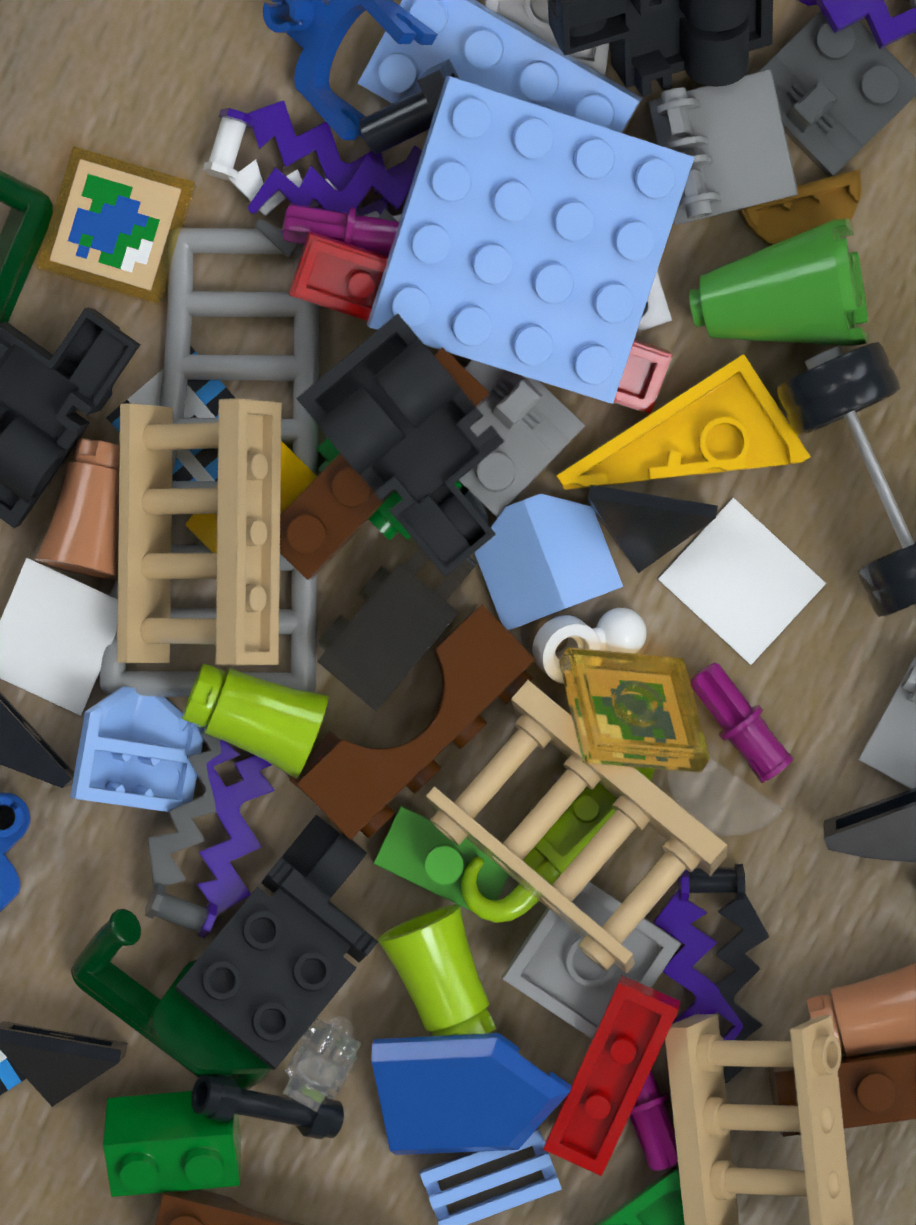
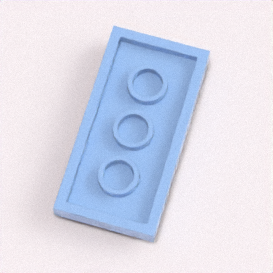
[358,0,642,133]

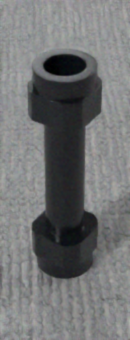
[191,1074,344,1139]

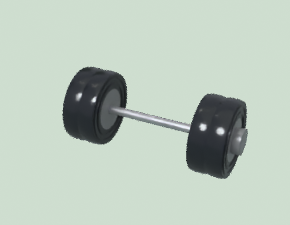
[776,342,916,617]

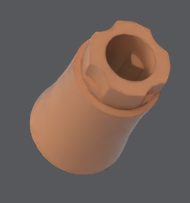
[35,438,120,581]
[806,962,916,1058]

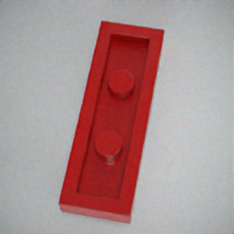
[543,975,681,1176]

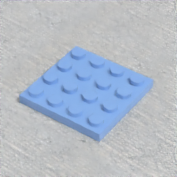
[367,75,695,404]

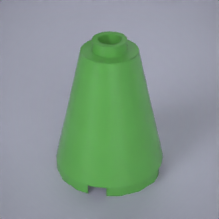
[690,218,869,346]

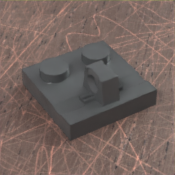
[757,11,916,177]

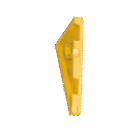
[556,354,811,490]

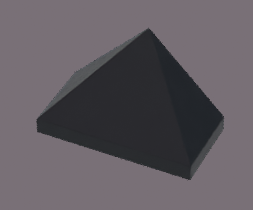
[586,485,718,573]
[0,1021,128,1107]

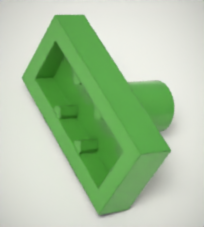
[373,805,509,911]

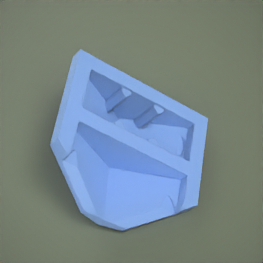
[474,494,623,631]
[70,686,204,812]

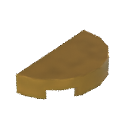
[738,169,862,245]

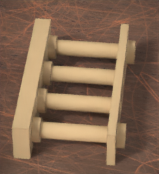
[117,399,282,665]
[426,680,727,974]
[665,1014,853,1225]

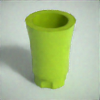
[181,663,329,779]
[377,904,496,1036]

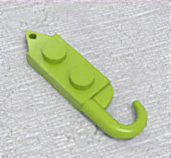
[461,758,657,923]

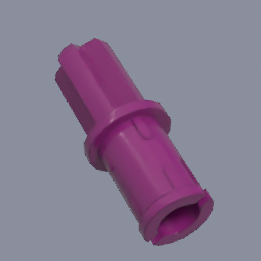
[282,204,399,257]
[691,663,794,783]
[630,1070,678,1171]

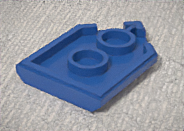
[372,1033,572,1155]

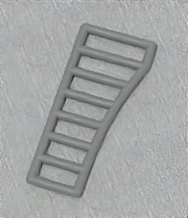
[100,228,320,697]

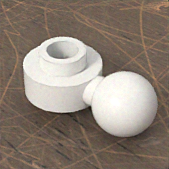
[532,608,647,684]

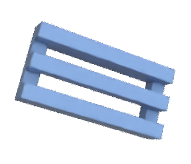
[420,1127,562,1225]

